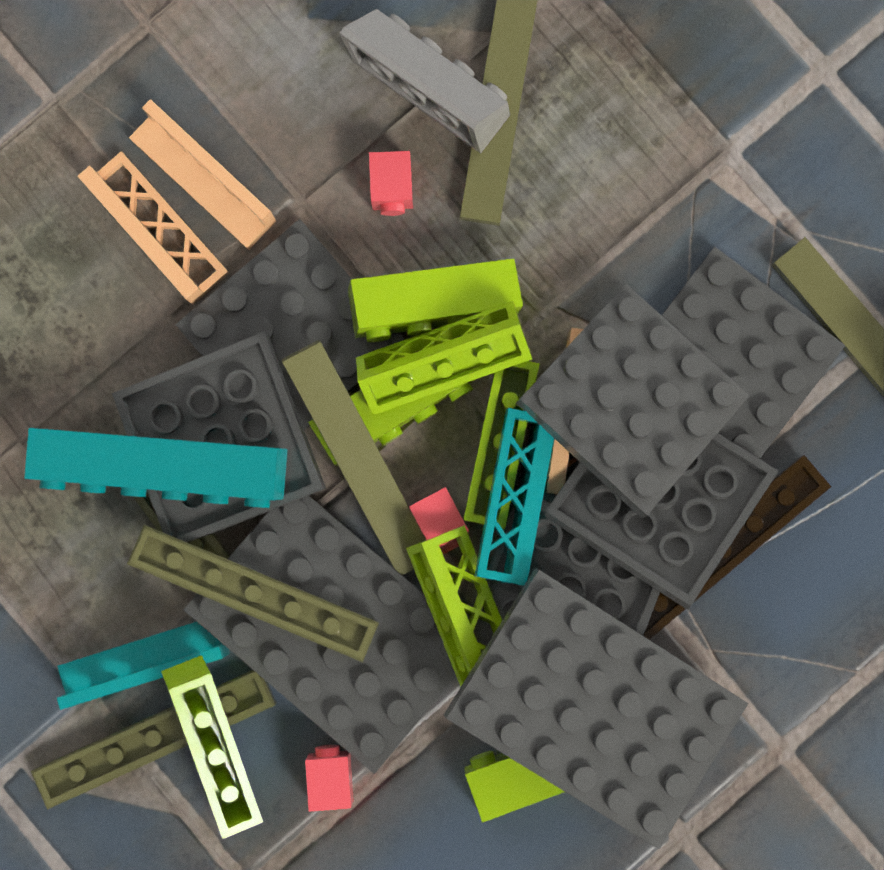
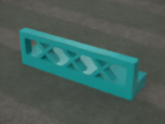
[474,408,554,586]
[57,621,230,710]

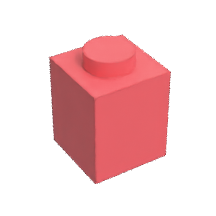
[369,151,413,216]
[409,487,469,554]
[305,745,354,812]

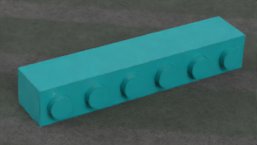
[24,428,288,508]

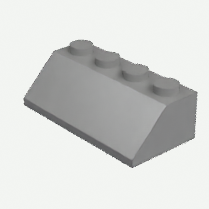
[339,9,510,154]

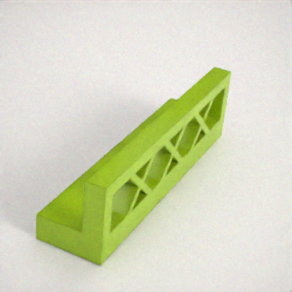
[356,301,532,415]
[406,525,502,687]

